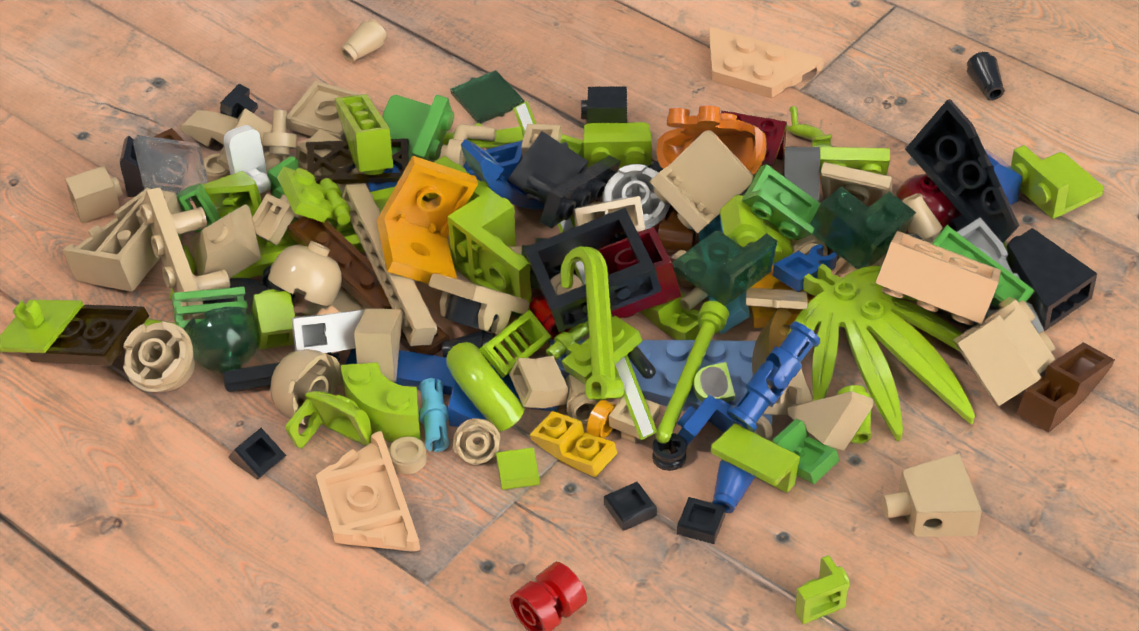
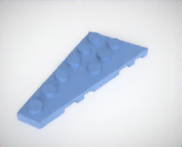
[549,339,772,426]

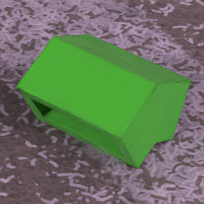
[176,183,221,234]

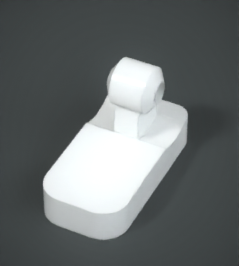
[224,125,271,193]

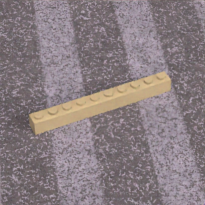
[342,184,437,346]

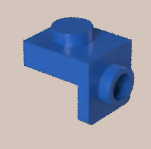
[677,394,735,447]

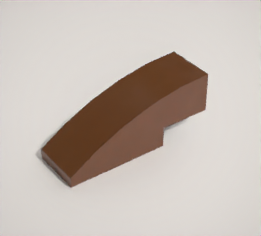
[1016,342,1115,433]

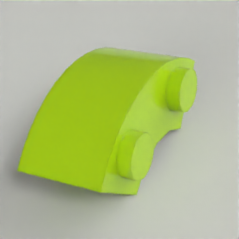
[341,362,421,443]

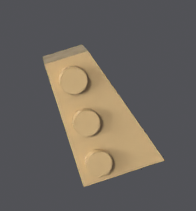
[62,188,182,292]

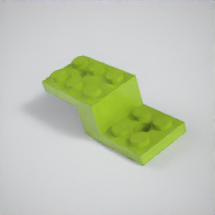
[434,155,532,318]

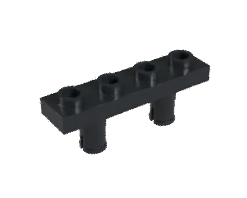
[524,155,621,228]

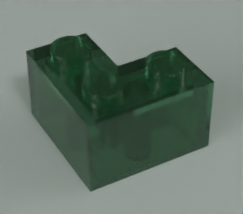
[811,186,916,269]

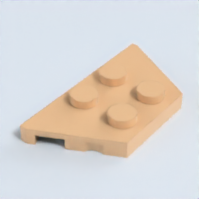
[708,27,824,98]
[315,431,420,552]

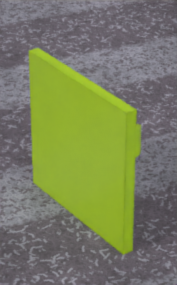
[0,300,84,353]

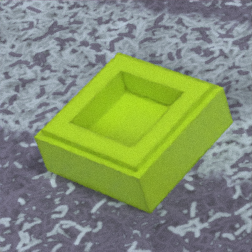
[496,447,540,490]

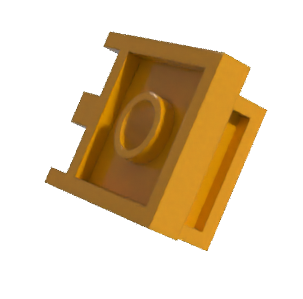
[376,156,478,284]

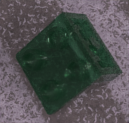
[672,231,778,306]

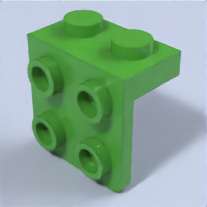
[382,95,455,162]

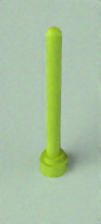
[656,301,729,443]

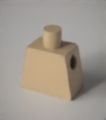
[881,454,982,537]

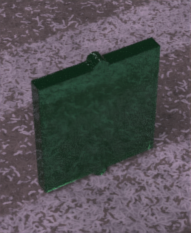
[450,70,524,124]

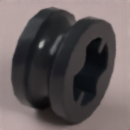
[652,433,687,471]

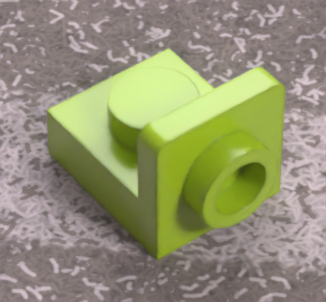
[795,555,850,624]

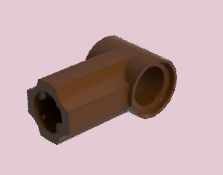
[658,204,696,253]

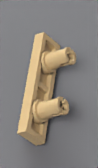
[140,187,230,320]

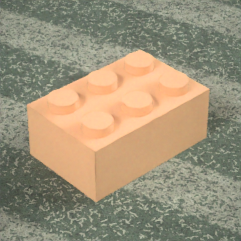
[876,231,1001,325]

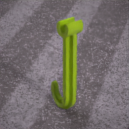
[561,246,624,400]

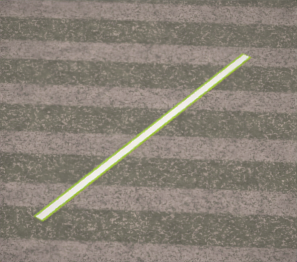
[513,101,658,440]

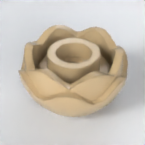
[453,418,500,465]

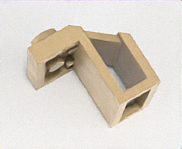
[953,297,1056,406]

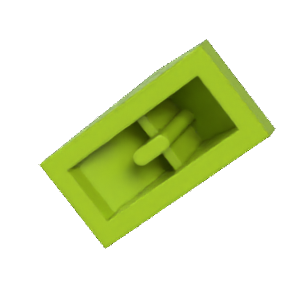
[203,171,262,218]

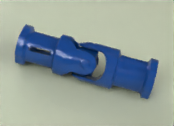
[727,321,820,433]

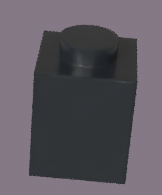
[581,86,627,124]

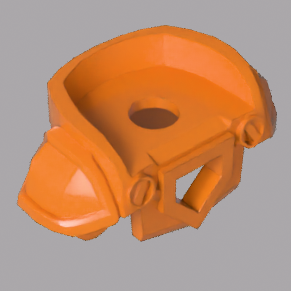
[656,105,766,174]

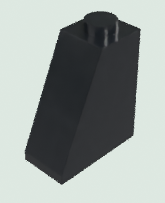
[1006,228,1098,331]

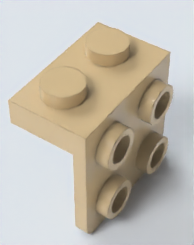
[649,130,754,233]

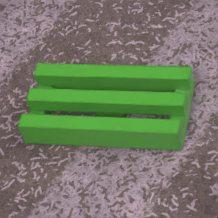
[171,287,250,330]

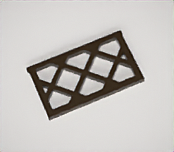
[305,138,409,184]

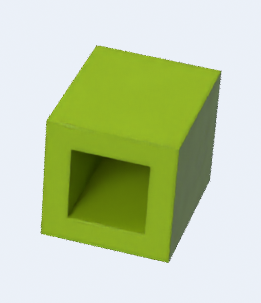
[251,289,295,350]

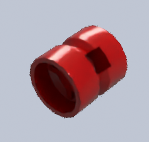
[510,561,587,631]

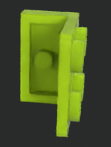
[584,122,652,172]
[1011,145,1104,219]

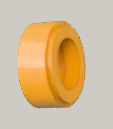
[587,400,617,439]

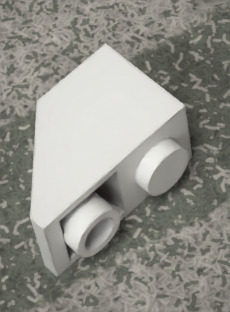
[291,310,365,353]

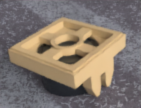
[428,273,530,334]

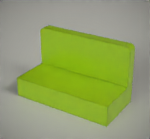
[711,423,800,493]

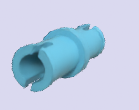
[419,378,450,452]

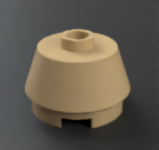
[123,321,195,392]

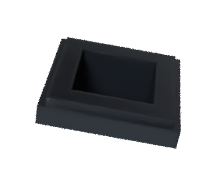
[229,427,286,480]

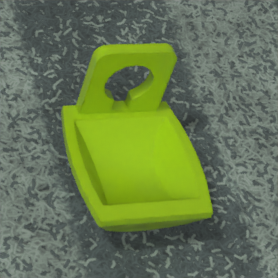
[285,391,372,448]

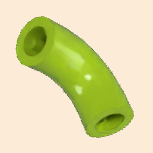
[446,342,525,431]

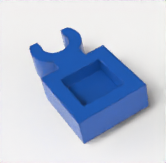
[773,244,837,292]

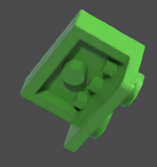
[742,164,821,240]

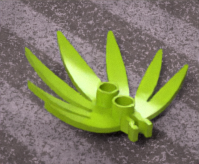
[786,264,975,441]

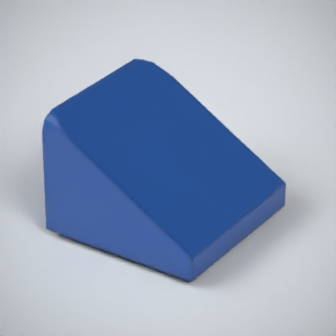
[448,382,486,427]

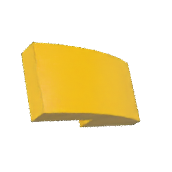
[530,411,617,477]

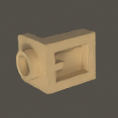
[252,193,304,246]

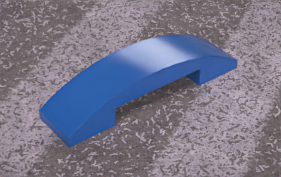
[461,139,545,209]

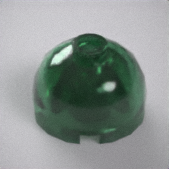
[184,307,259,374]

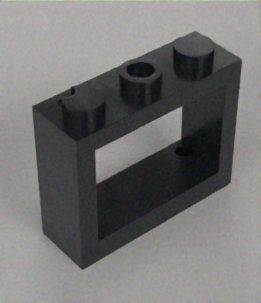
[524,208,661,332]

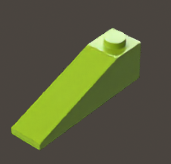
[335,94,393,175]

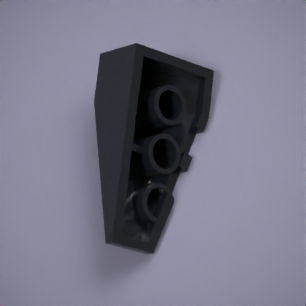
[905,99,1020,243]

